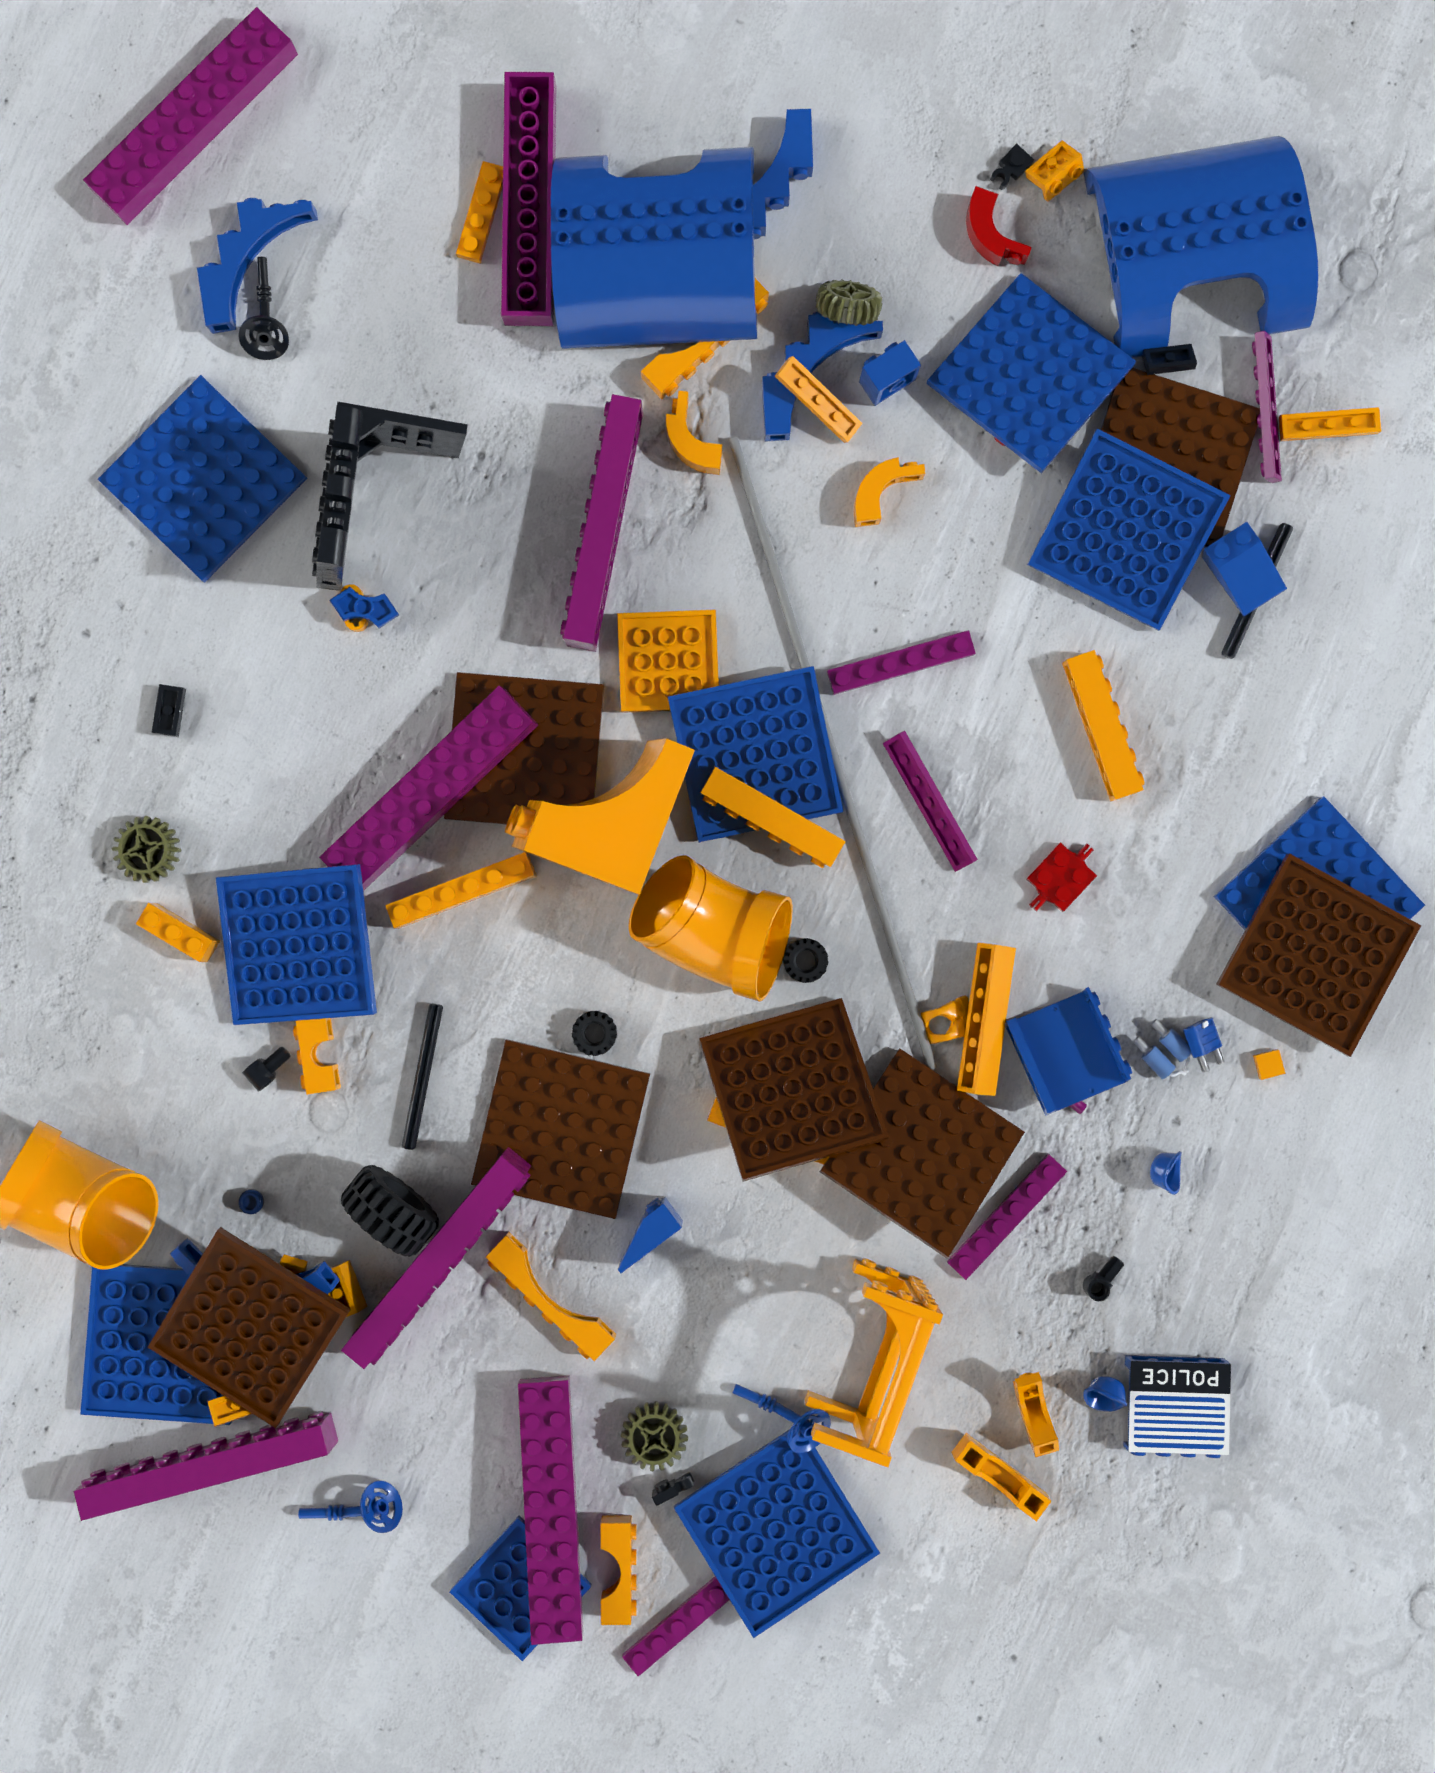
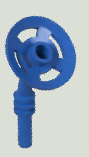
[732,1384,831,1453]
[298,1481,403,1533]

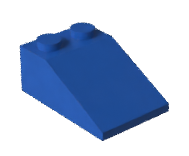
[1202,522,1287,616]
[618,1197,683,1273]

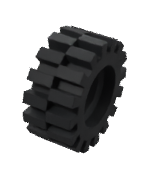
[783,938,829,983]
[571,1011,617,1056]

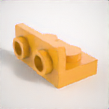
[1025,140,1084,202]

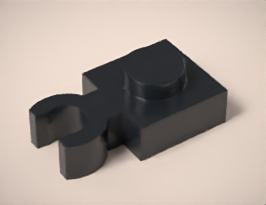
[990,143,1034,190]
[652,1472,695,1506]

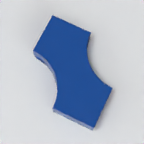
[329,587,399,629]

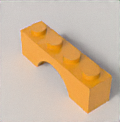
[951,1433,1051,1522]
[600,1515,637,1625]

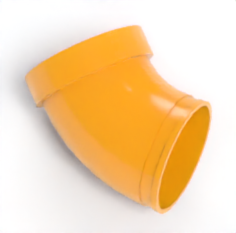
[629,855,793,1002]
[0,1120,158,1270]

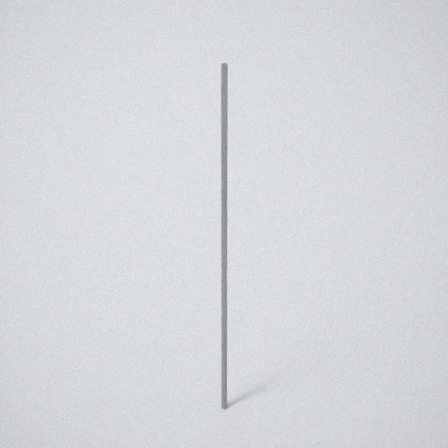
[728,436,937,1070]

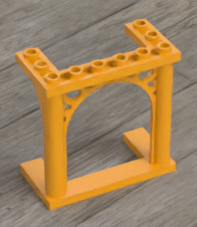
[805,1258,943,1467]

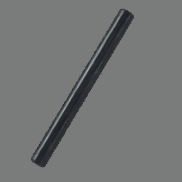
[1221,523,1293,659]
[402,1003,443,1150]

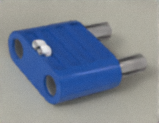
[1183,1017,1225,1073]

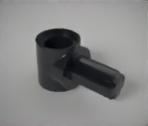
[242,1047,290,1092]
[1083,1256,1124,1302]

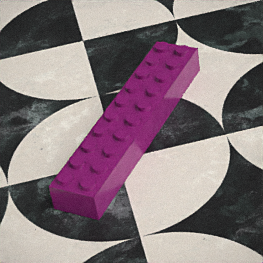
[83,7,298,225]
[501,72,556,326]
[560,394,643,652]
[319,686,538,891]
[341,1147,531,1369]
[518,1375,584,1645]
[73,1411,338,1521]

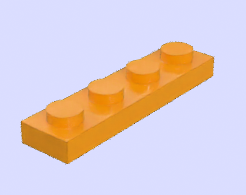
[456,161,503,264]
[775,356,863,443]
[1278,407,1381,442]

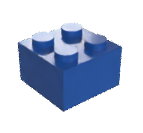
[859,340,921,406]

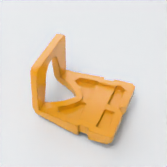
[920,995,969,1044]

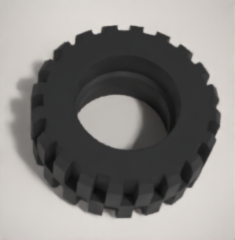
[341,1165,439,1257]

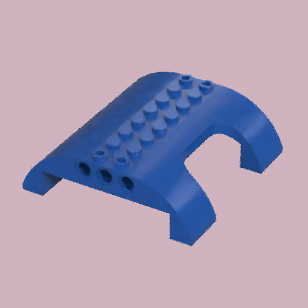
[1083,136,1318,358]
[551,147,757,349]

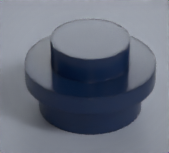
[238,1189,264,1215]

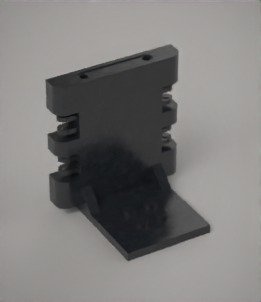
[312,401,468,590]

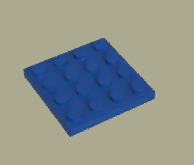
[449,1516,592,1661]

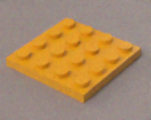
[617,610,719,713]

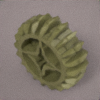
[815,279,882,326]
[111,816,182,883]
[621,1401,688,1471]

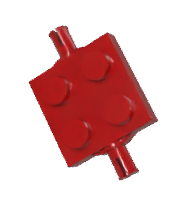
[1026,842,1097,912]

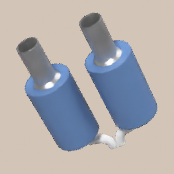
[1133,1019,1192,1079]

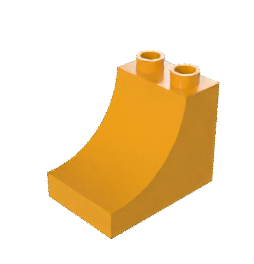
[505,738,695,894]

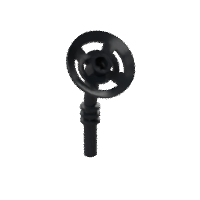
[239,256,289,360]

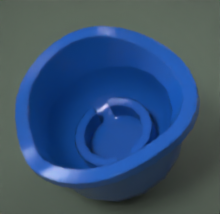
[1150,1151,1182,1195]
[1083,1376,1127,1412]

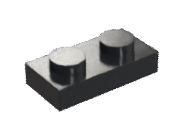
[1142,344,1197,375]
[151,684,186,737]

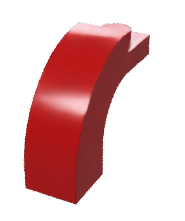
[966,186,1032,266]

